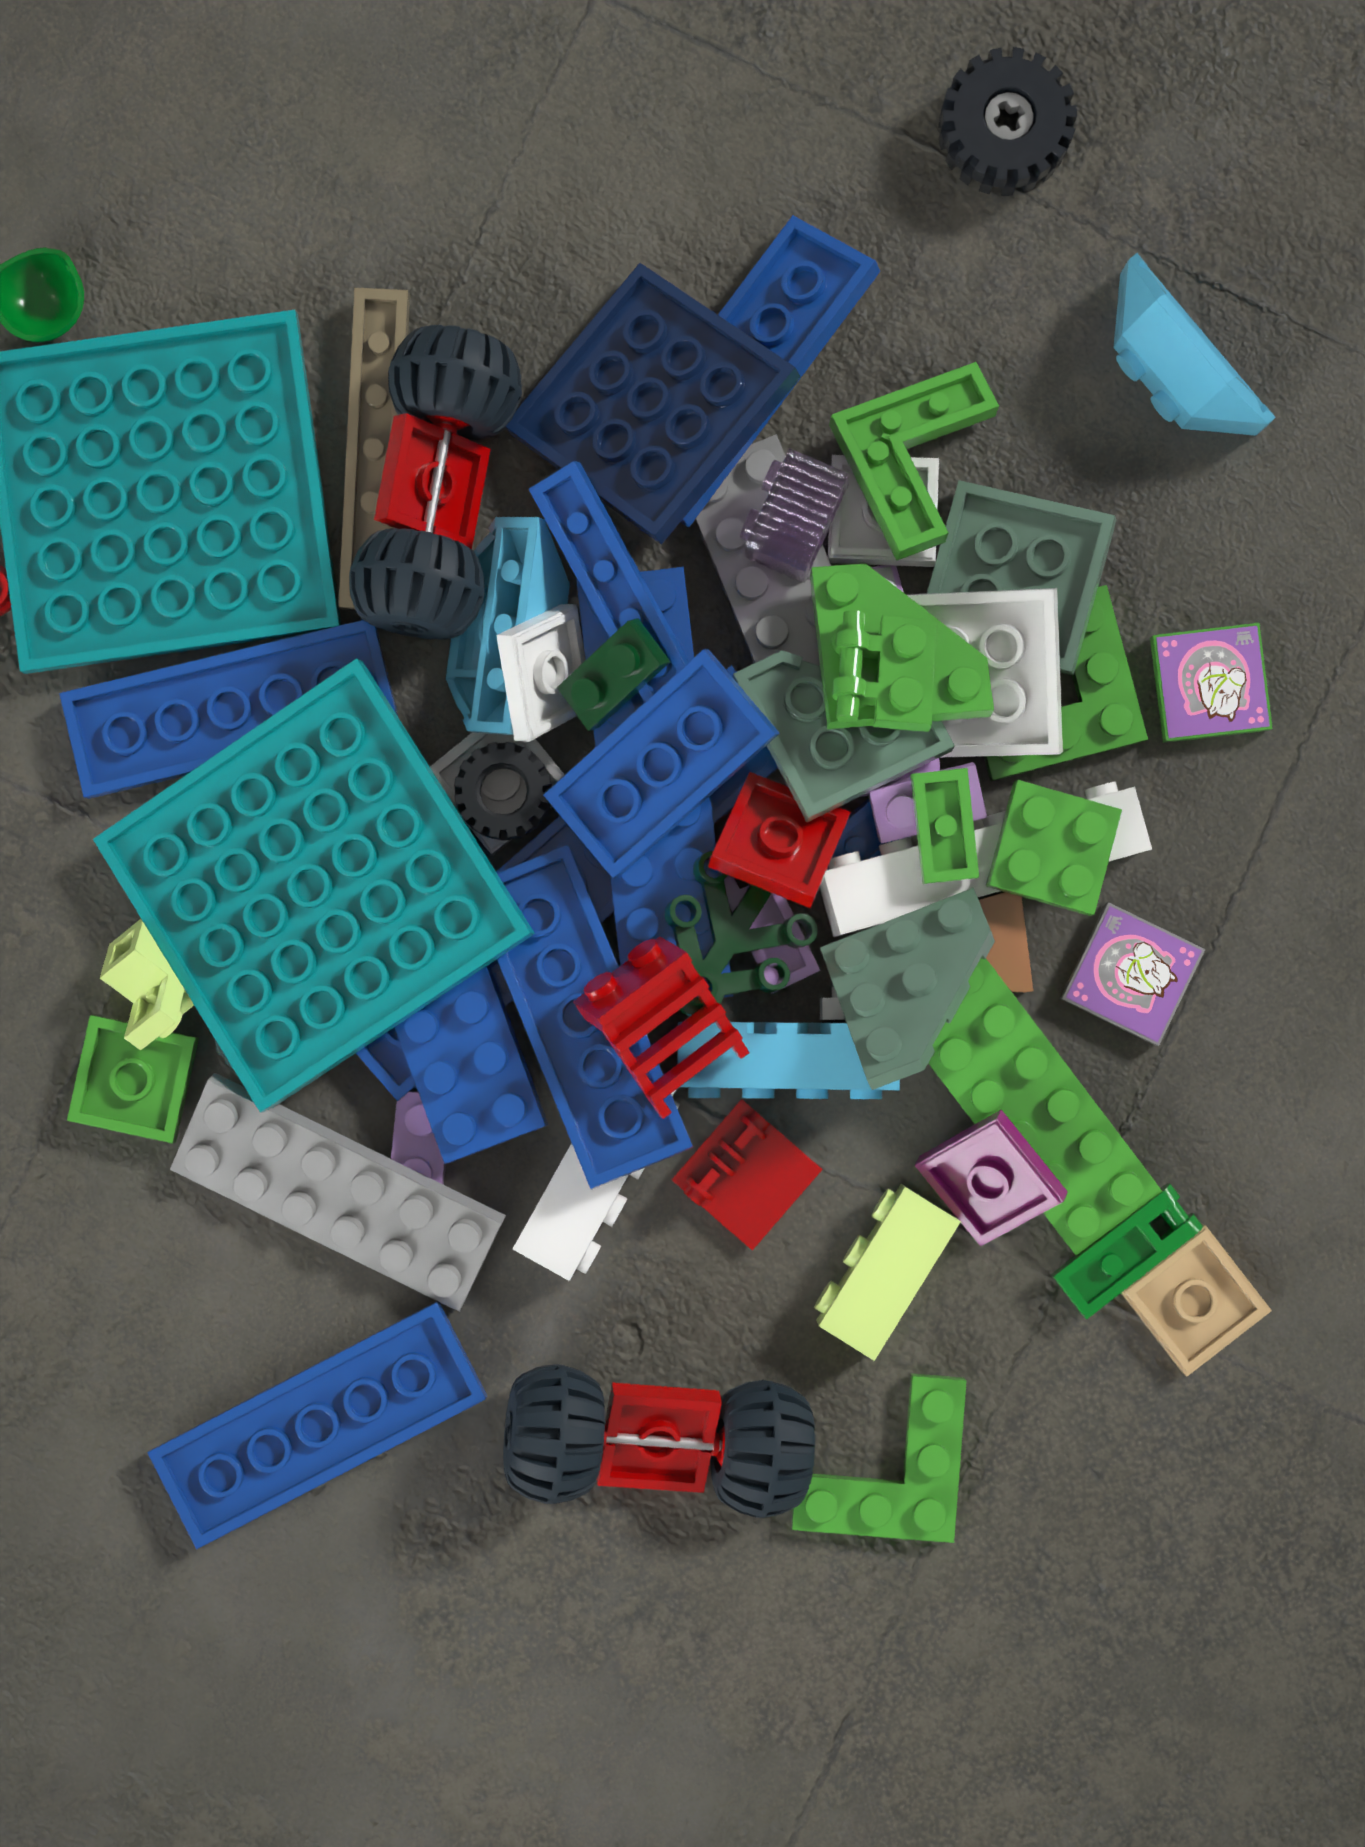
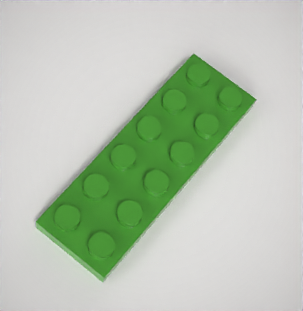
[928,958,1162,1256]

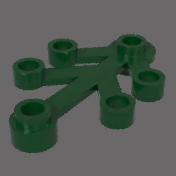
[665,851,818,1016]

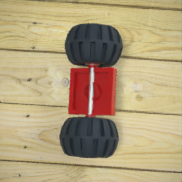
[349,325,522,640]
[503,1364,815,1518]

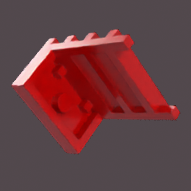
[573,937,750,1119]

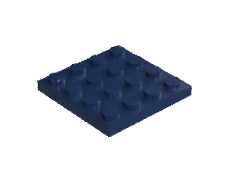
[505,263,801,545]

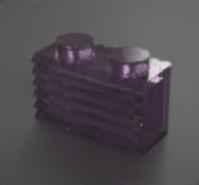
[740,448,849,583]

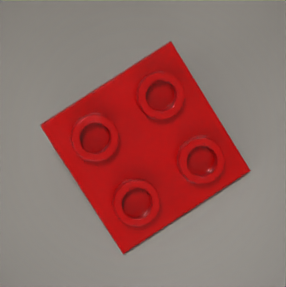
[671,1099,823,1251]

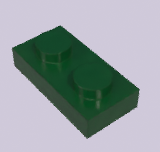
[557,618,670,731]

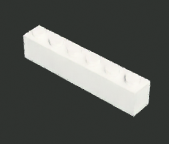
[820,781,1152,937]

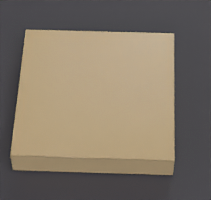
[1121,1224,1272,1377]

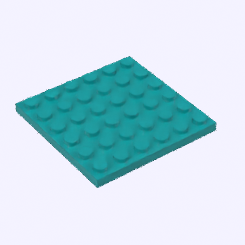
[0,310,341,674]
[93,658,535,1113]

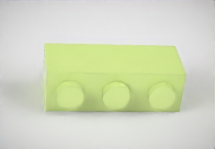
[814,1184,961,1361]

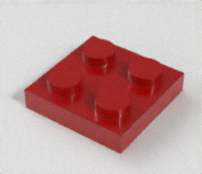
[708,772,851,908]

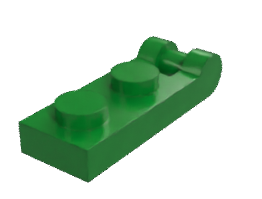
[1050,1183,1203,1320]

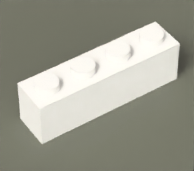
[513,1090,680,1281]

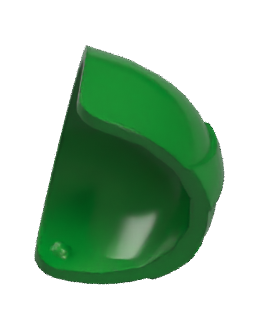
[0,247,84,342]

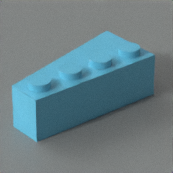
[678,1022,900,1099]

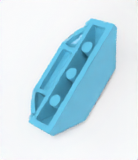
[1114,253,1276,436]
[446,517,570,735]

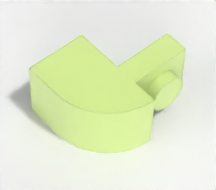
[100,919,194,1050]

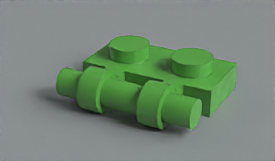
[832,610,938,732]

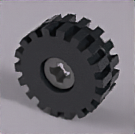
[938,47,1077,196]

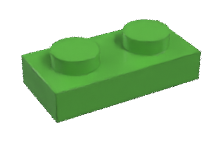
[910,768,979,884]

